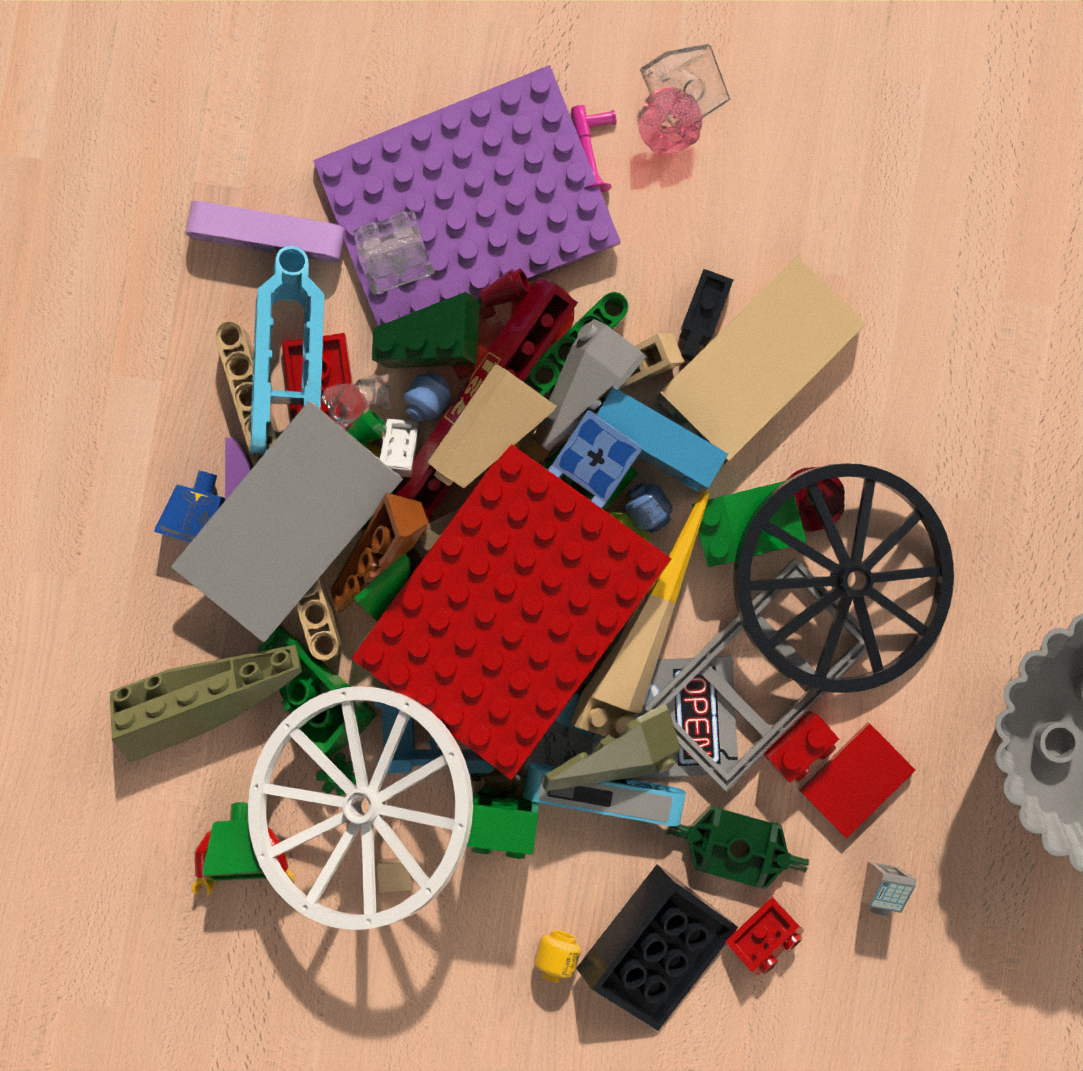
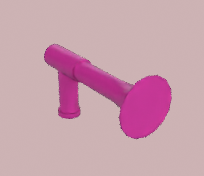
[571,105,617,192]

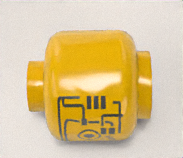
[534,930,581,983]

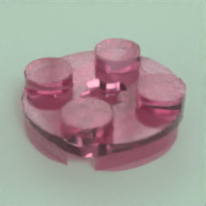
[637,87,703,154]

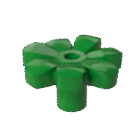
[316,753,356,795]

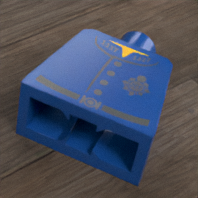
[154,470,225,542]

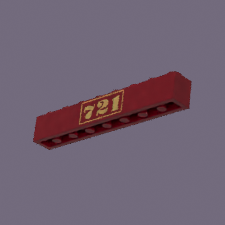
[392,277,578,519]

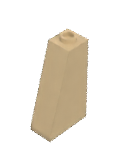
[428,364,557,488]

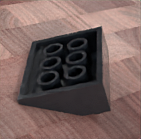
[576,864,738,1031]

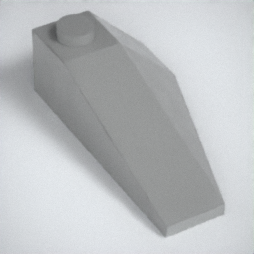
[533,319,646,451]

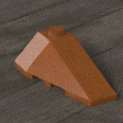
[330,493,428,612]

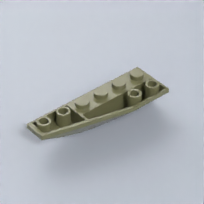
[110,645,302,762]

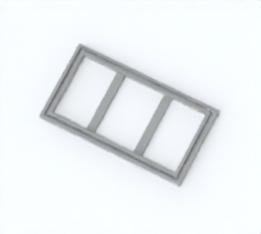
[644,558,877,792]

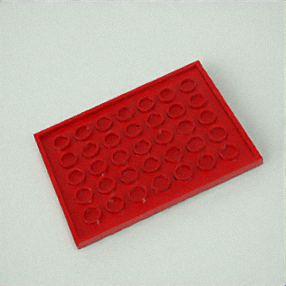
[351,444,672,780]

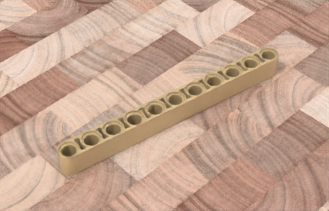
[215,320,343,660]

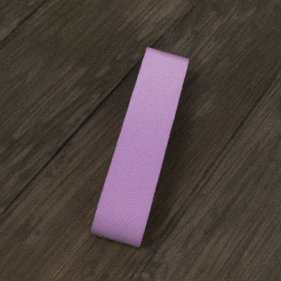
[185,201,345,262]

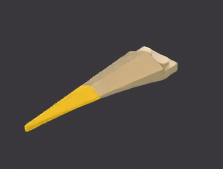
[570,491,710,739]

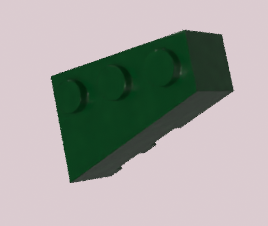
[372,292,480,368]

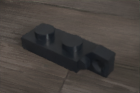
[679,269,733,361]

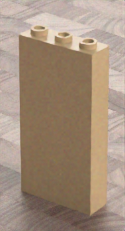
[657,256,867,464]

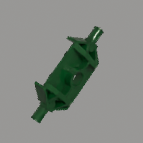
[666,804,809,889]

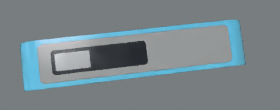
[523,763,686,826]

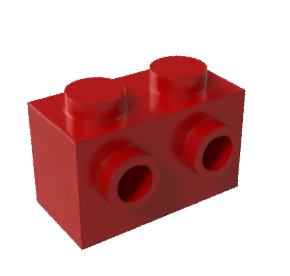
[764,711,840,783]

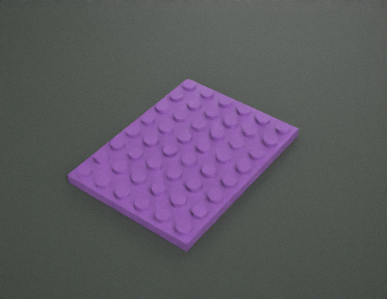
[313,65,621,326]

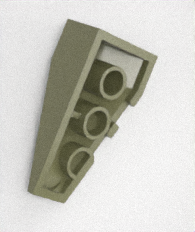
[542,704,680,791]

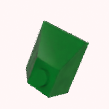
[354,554,415,622]

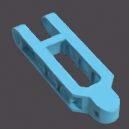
[250,246,324,454]

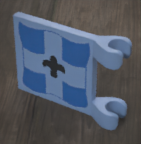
[548,410,643,509]

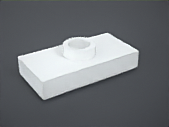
[380,419,419,477]

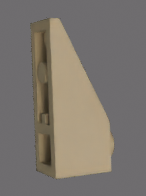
[599,333,685,400]

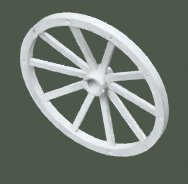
[248,686,473,930]

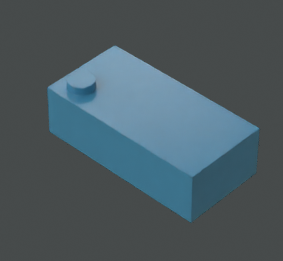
[597,387,728,493]

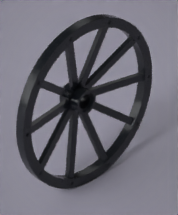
[733,463,954,693]

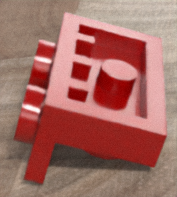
[725,896,804,975]

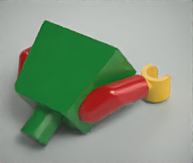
[191,802,295,896]

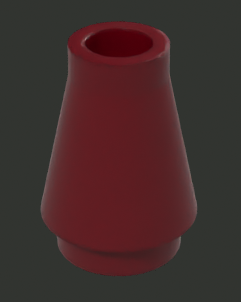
[480,269,531,308]

